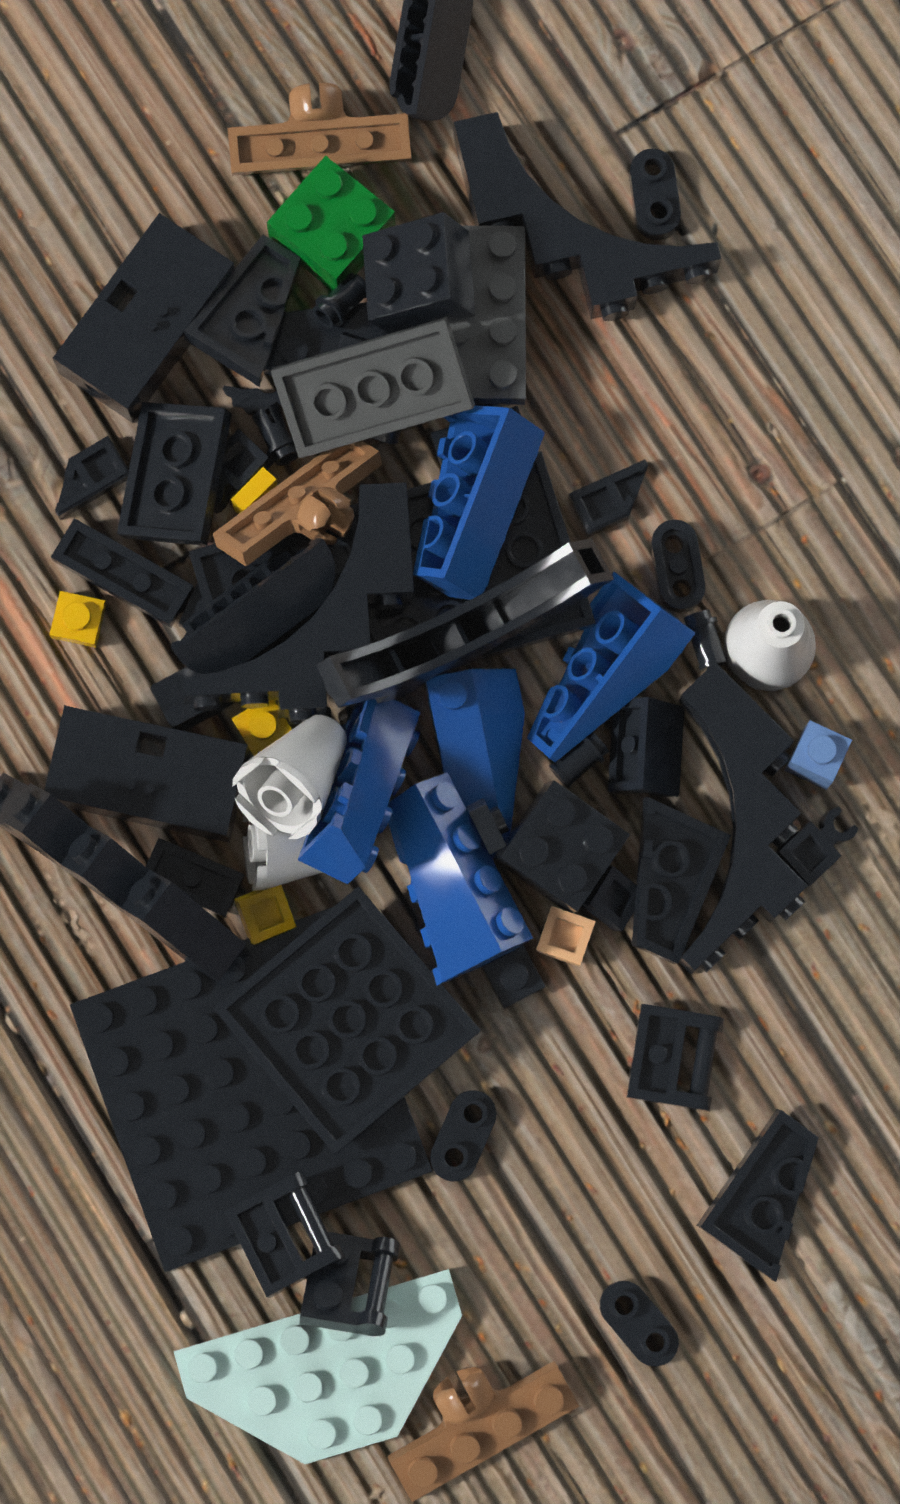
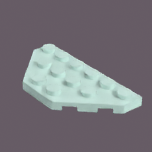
[173,1269,462,1464]

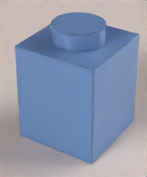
[784,720,852,790]

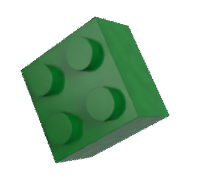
[266,155,396,290]

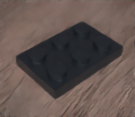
[117,402,232,546]

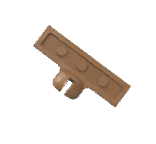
[228,82,411,176]
[213,441,382,566]
[387,1361,580,1502]

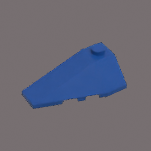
[527,572,695,762]
[425,669,525,861]

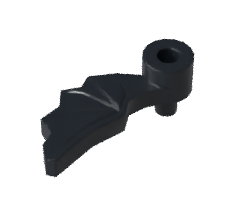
[222,385,282,415]

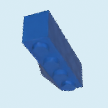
[413,406,545,600]
[298,699,420,884]
[388,772,533,986]

